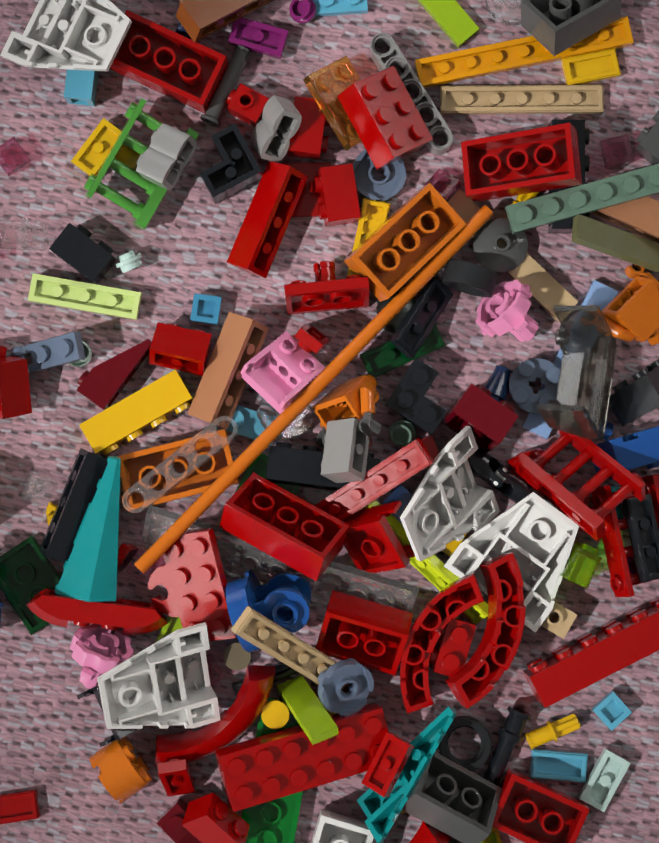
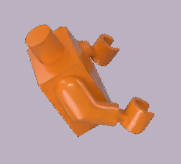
[580,264,659,345]

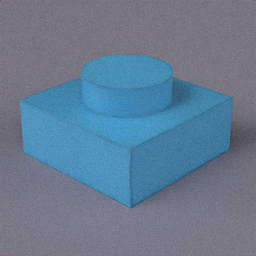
[190,293,222,325]

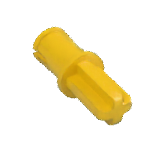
[524,714,581,750]

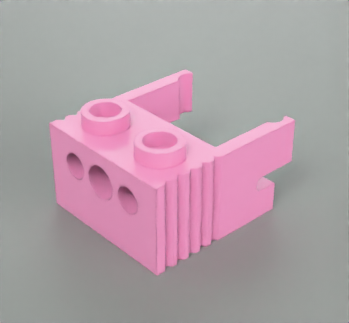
[241,331,326,414]

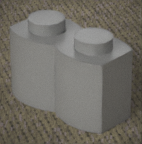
[251,95,302,163]
[136,123,197,191]

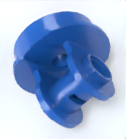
[226,570,312,653]

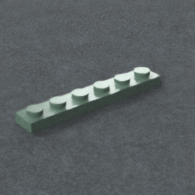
[505,163,659,234]

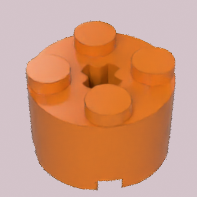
[89,736,152,804]

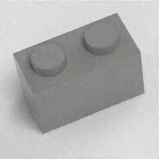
[321,418,370,483]

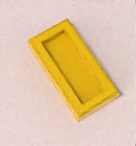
[561,48,621,85]

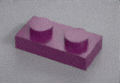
[228,17,289,59]

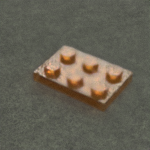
[303,55,362,151]

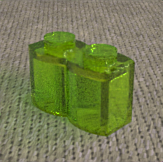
[562,541,601,589]

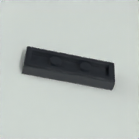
[390,277,454,359]
[622,494,659,582]

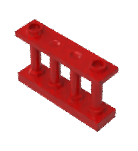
[515,418,645,541]
[592,474,659,597]

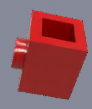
[226,83,269,127]

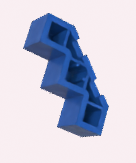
[593,426,659,480]

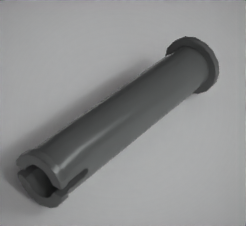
[200,45,252,128]

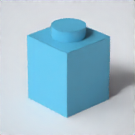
[64,69,99,107]

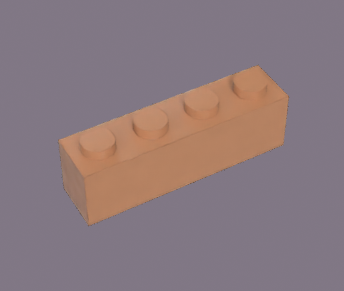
[591,177,659,243]
[187,312,269,430]

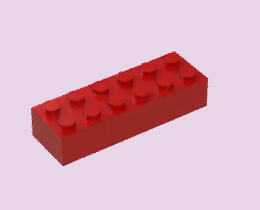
[523,597,659,708]
[215,702,388,812]

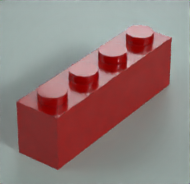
[226,161,308,278]

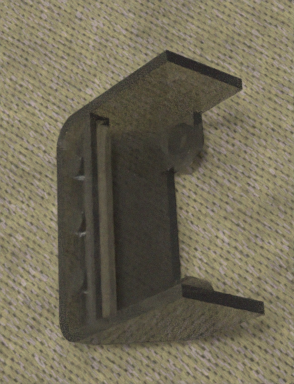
[537,306,617,440]

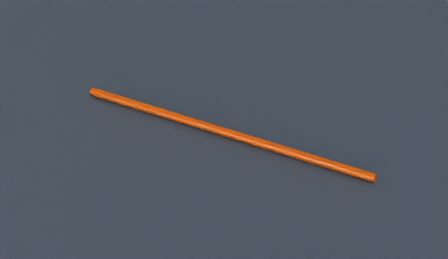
[134,205,494,574]

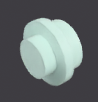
[115,250,142,273]

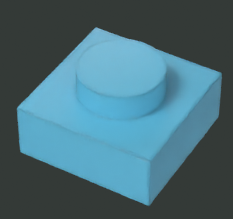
[591,690,632,731]

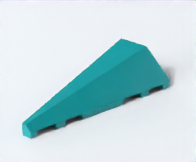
[54,456,121,602]
[357,706,456,843]

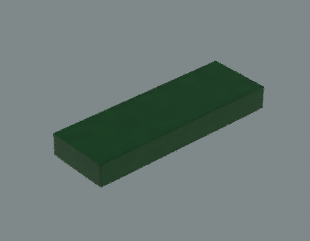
[359,323,445,378]

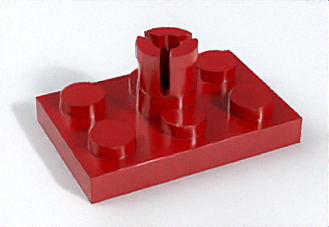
[284,261,369,315]

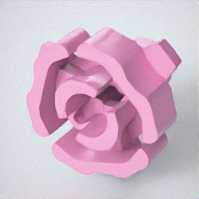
[476,280,539,342]
[70,624,134,689]

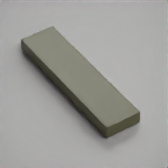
[571,214,659,273]

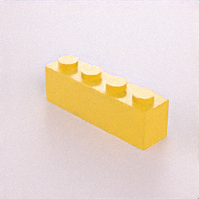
[79,369,193,456]

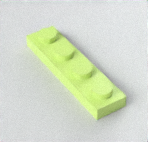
[28,273,142,320]

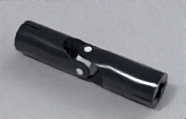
[468,447,551,504]

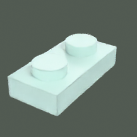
[578,748,631,812]

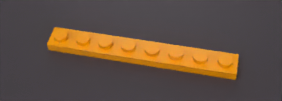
[414,16,634,88]

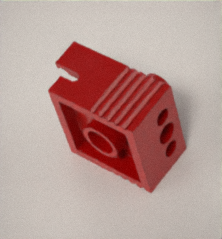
[343,501,415,576]

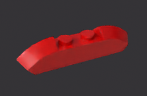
[26,588,168,635]

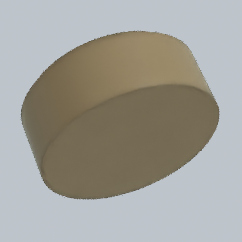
[223,642,251,670]

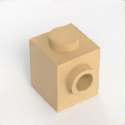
[541,602,577,639]

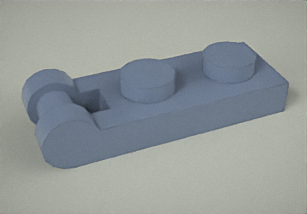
[11,332,86,374]

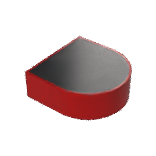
[117,543,139,572]

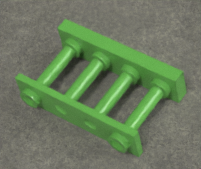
[83,98,199,230]

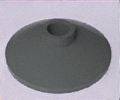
[473,218,528,273]

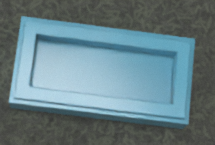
[529,749,588,783]

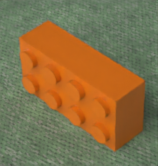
[344,183,466,302]
[118,429,240,511]

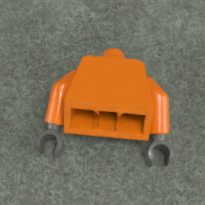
[312,374,381,448]

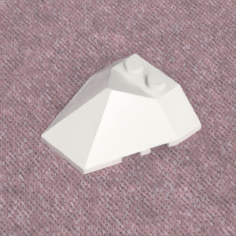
[0,0,132,72]
[400,426,500,561]
[444,492,579,633]
[97,622,221,729]

